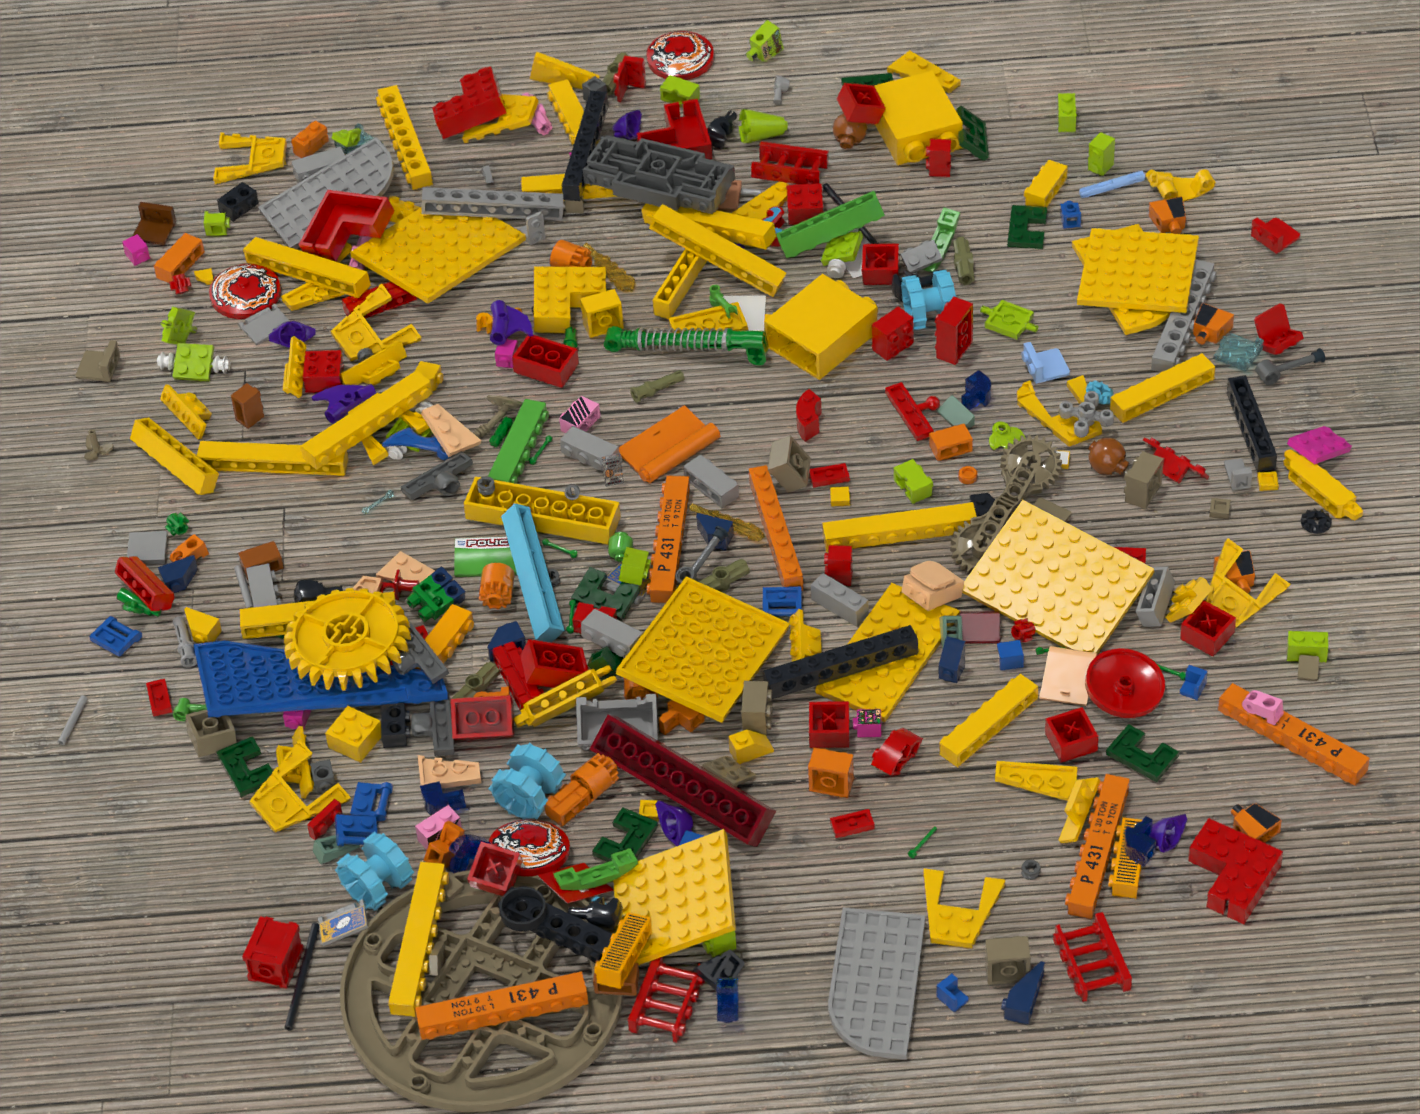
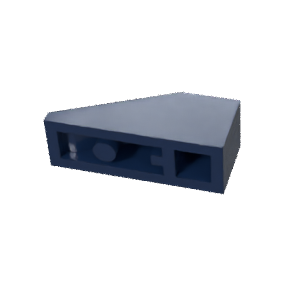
[1001,961,1045,1025]

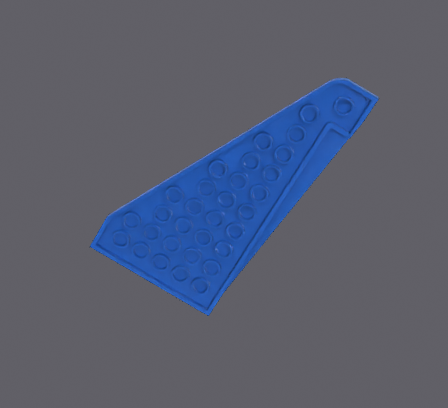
[194,640,448,718]

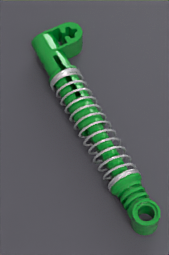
[604,326,769,366]

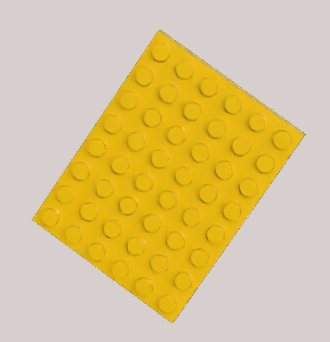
[351,207,526,304]
[962,500,1155,655]
[616,576,790,723]

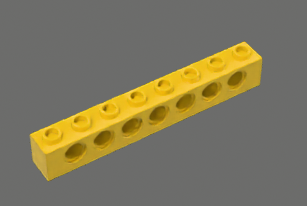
[376,85,433,190]

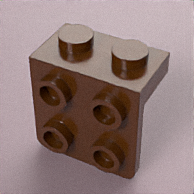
[132,202,177,245]

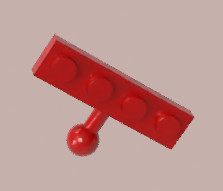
[885,382,940,441]

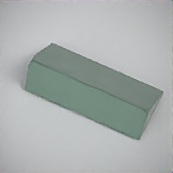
[937,395,975,429]

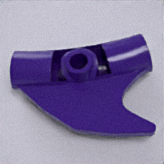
[490,300,533,345]
[312,384,376,424]

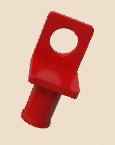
[379,569,420,600]

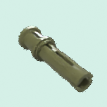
[630,370,685,403]

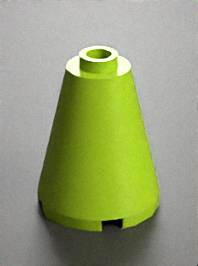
[739,109,788,144]

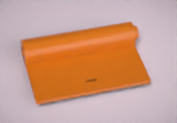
[619,405,721,483]

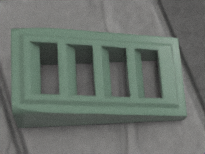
[939,616,962,650]
[313,835,360,864]

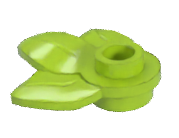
[989,421,1025,450]

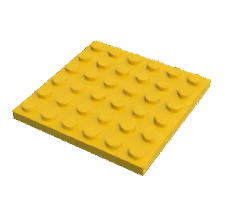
[1077,228,1199,313]
[613,829,736,965]

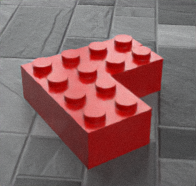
[432,66,507,140]
[637,99,712,160]
[298,190,395,262]
[1188,818,1283,924]

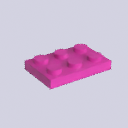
[1287,426,1352,464]

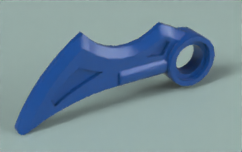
[382,427,454,461]

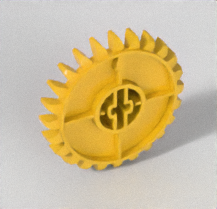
[284,588,411,690]

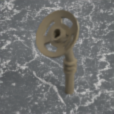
[473,395,523,438]

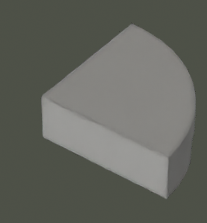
[481,165,493,184]

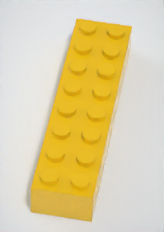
[463,476,621,544]

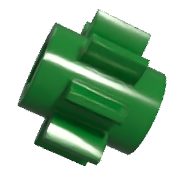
[165,512,190,536]

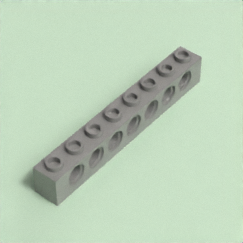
[421,187,563,220]
[1151,259,1217,372]

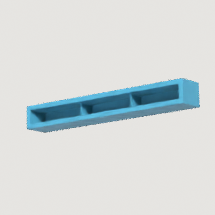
[501,503,565,643]

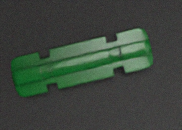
[489,417,513,447]

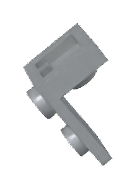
[519,211,546,245]
[1224,458,1252,491]

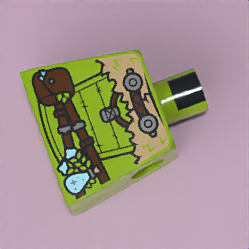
[746,20,784,62]

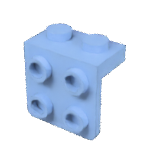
[1021,342,1070,384]

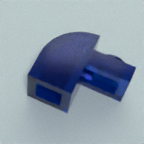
[961,370,991,410]
[420,781,466,816]
[1124,816,1156,867]
[449,834,491,873]
[717,978,739,1023]

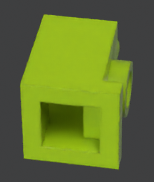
[203,211,231,236]

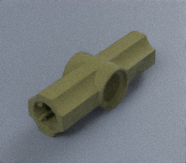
[603,52,629,96]
[953,237,974,285]
[699,559,750,592]
[450,662,500,705]

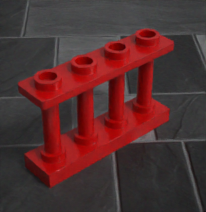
[751,141,829,185]
[1052,912,1132,1002]
[628,957,705,1043]

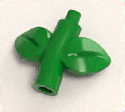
[117,587,162,617]

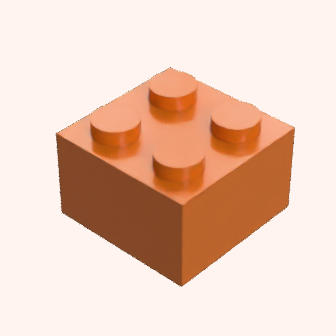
[808,748,854,798]

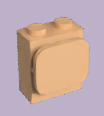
[902,561,964,610]

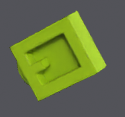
[331,128,361,147]

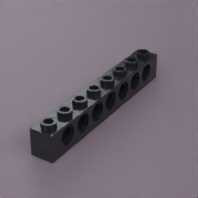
[562,90,608,201]
[763,625,918,700]

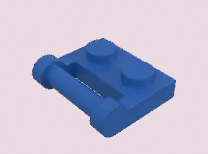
[763,587,802,617]
[89,616,142,657]
[350,782,393,821]
[335,814,378,846]

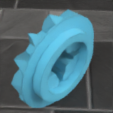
[1086,380,1114,404]

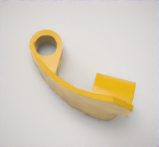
[1145,169,1216,202]

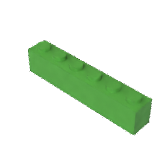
[776,191,885,258]
[488,399,549,484]

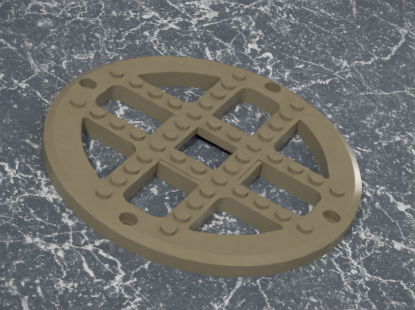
[340,870,624,1112]

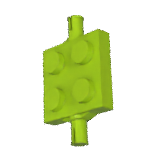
[980,300,1039,340]
[161,306,197,345]

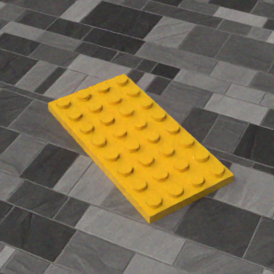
[815,583,960,723]

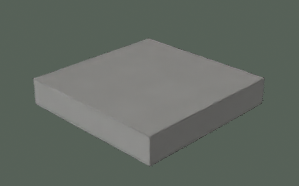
[127,531,168,564]

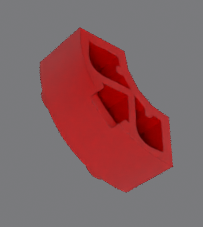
[796,389,822,442]
[871,728,923,775]

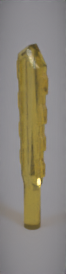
[583,243,636,292]
[689,503,765,542]

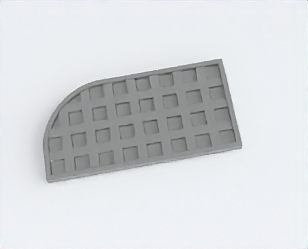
[258,137,394,249]
[828,907,926,1060]

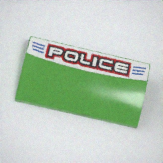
[454,537,517,577]

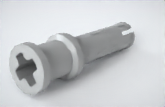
[173,616,197,667]

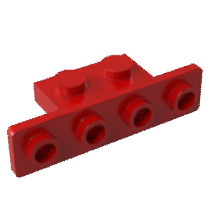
[1143,437,1209,484]

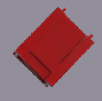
[242,916,304,989]

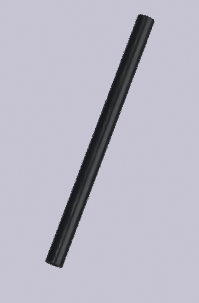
[822,183,879,244]
[284,923,320,1031]

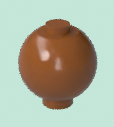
[833,113,867,150]
[1088,438,1129,475]

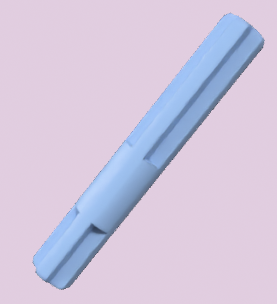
[1079,171,1145,198]

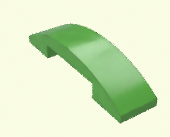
[922,208,960,272]
[553,849,638,890]

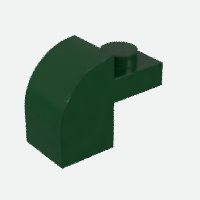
[587,646,624,680]

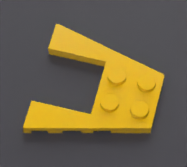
[462,94,539,144]
[213,132,287,184]
[331,284,421,361]
[1017,375,1102,447]
[348,393,430,465]
[1205,538,1291,629]
[249,739,351,833]
[923,868,1006,949]

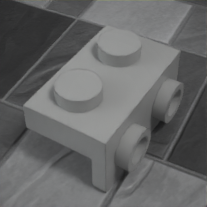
[901,240,942,274]

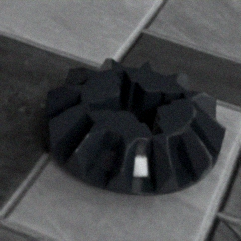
[1301,508,1332,534]

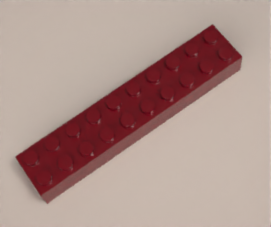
[589,714,776,847]

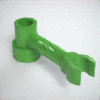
[709,285,738,318]
[173,698,206,721]

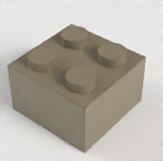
[768,435,811,493]
[1123,451,1164,509]
[741,681,773,736]
[185,709,236,758]
[985,936,1031,985]

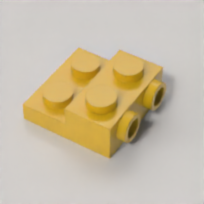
[1165,577,1213,623]

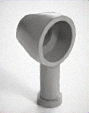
[773,75,790,105]

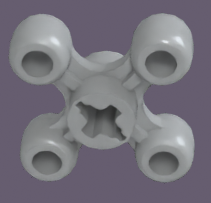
[1059,391,1114,437]

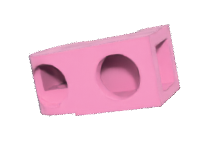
[1242,690,1283,725]

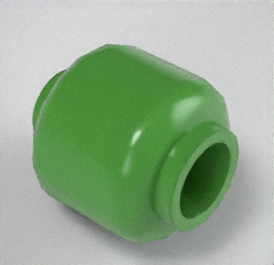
[608,532,633,562]

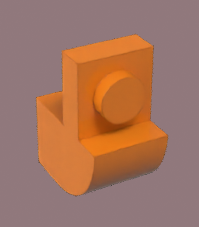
[659,700,705,735]
[423,820,465,868]

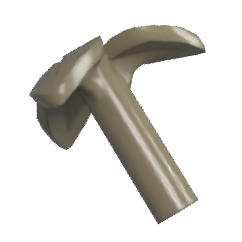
[84,429,114,460]

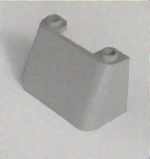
[576,694,658,751]

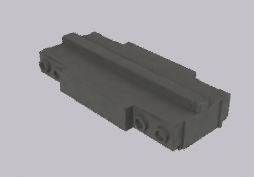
[583,135,735,214]

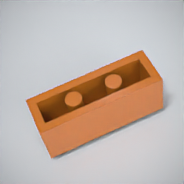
[154,233,205,283]

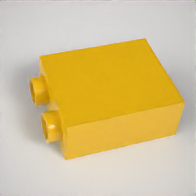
[875,70,962,166]
[764,273,878,380]

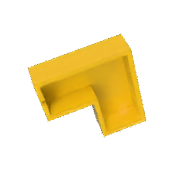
[534,266,606,333]

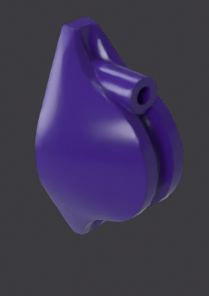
[612,110,642,140]
[268,321,316,347]
[655,801,693,846]
[1148,814,1188,853]

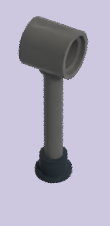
[1255,348,1325,385]
[675,526,729,585]

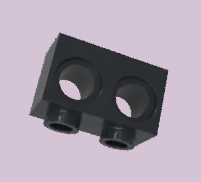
[217,181,259,222]
[381,703,411,748]

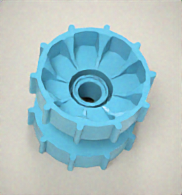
[901,270,956,330]
[488,743,566,820]
[335,832,414,911]

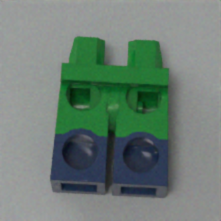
[406,566,466,622]

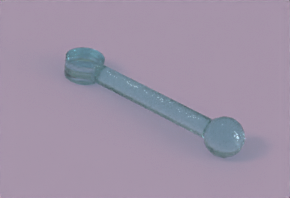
[362,490,394,514]

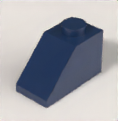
[696,513,734,550]
[158,555,198,593]
[487,621,526,662]
[938,636,965,684]

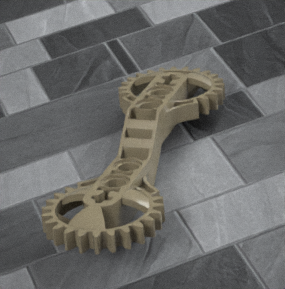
[950,434,1062,575]

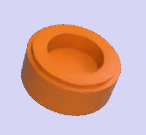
[958,466,977,484]

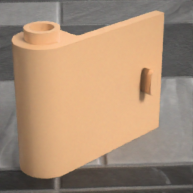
[1039,646,1097,706]

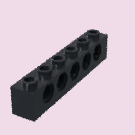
[1227,375,1277,473]
[498,886,612,963]

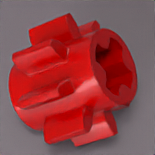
[169,274,192,294]
[1011,618,1036,643]

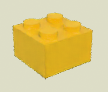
[580,289,624,338]
[325,706,381,763]

